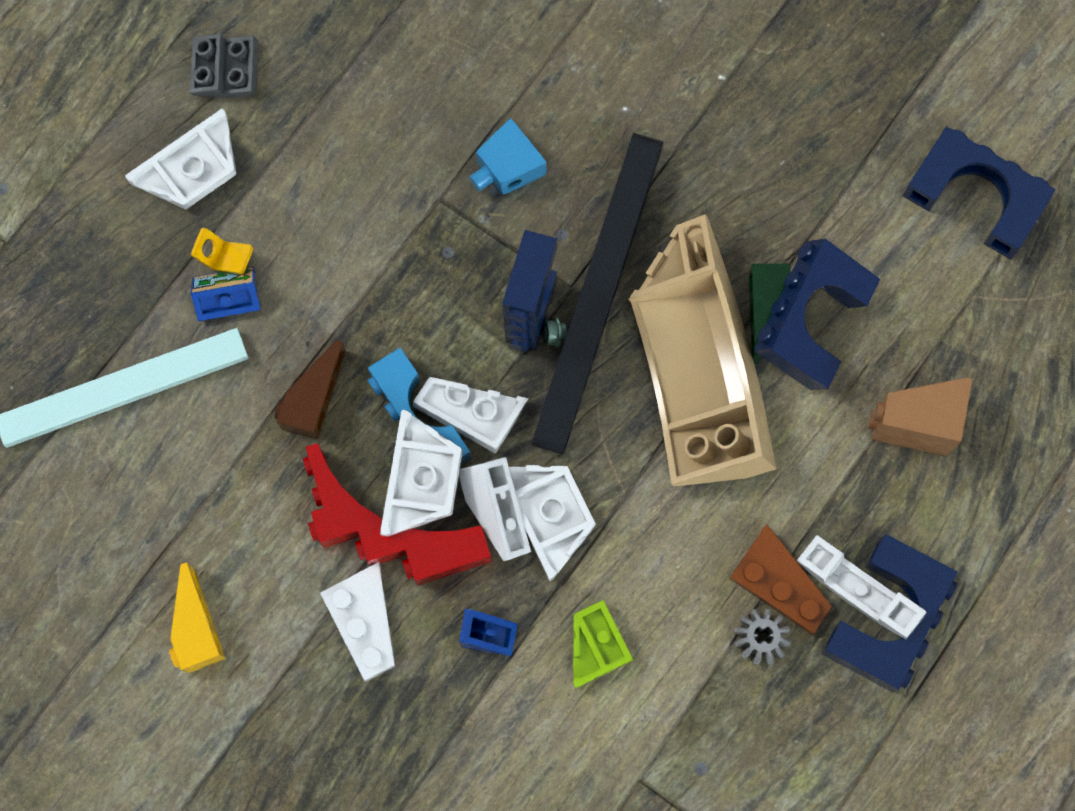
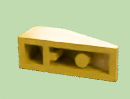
[169,562,226,673]

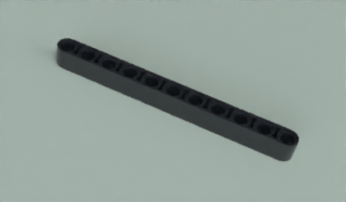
[532,133,663,455]

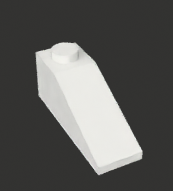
[459,457,531,561]

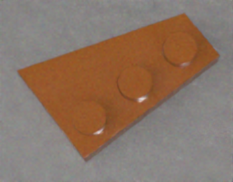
[730,524,832,635]

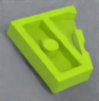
[573,600,633,689]

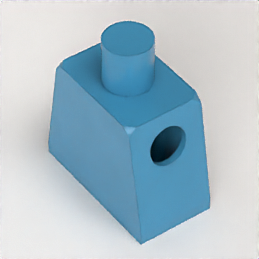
[469,118,547,195]

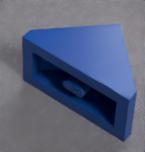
[459,609,518,656]

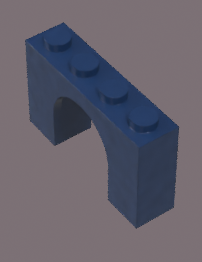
[903,126,1056,260]
[502,230,557,352]
[754,238,880,390]
[821,534,958,693]

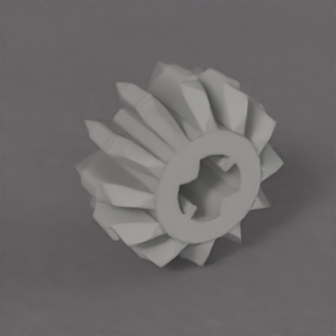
[734,609,791,666]

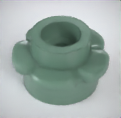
[544,317,567,348]

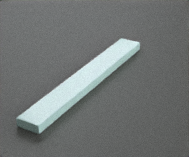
[0,328,249,448]

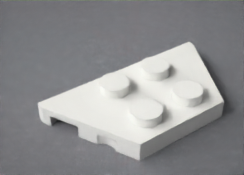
[125,108,236,210]
[380,410,463,537]
[509,465,595,581]

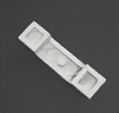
[797,535,927,639]

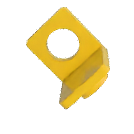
[191,228,254,275]

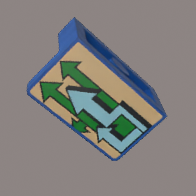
[191,267,261,321]

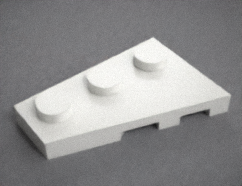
[413,377,529,454]
[320,562,395,682]

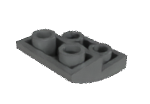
[190,34,258,98]

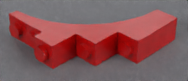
[303,443,492,586]

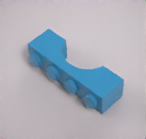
[367,348,471,466]

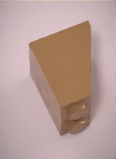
[867,378,972,456]

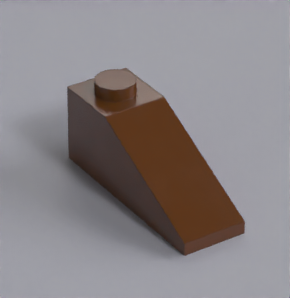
[275,340,346,439]

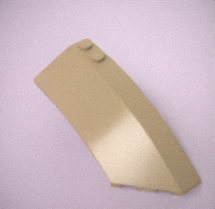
[628,215,776,486]

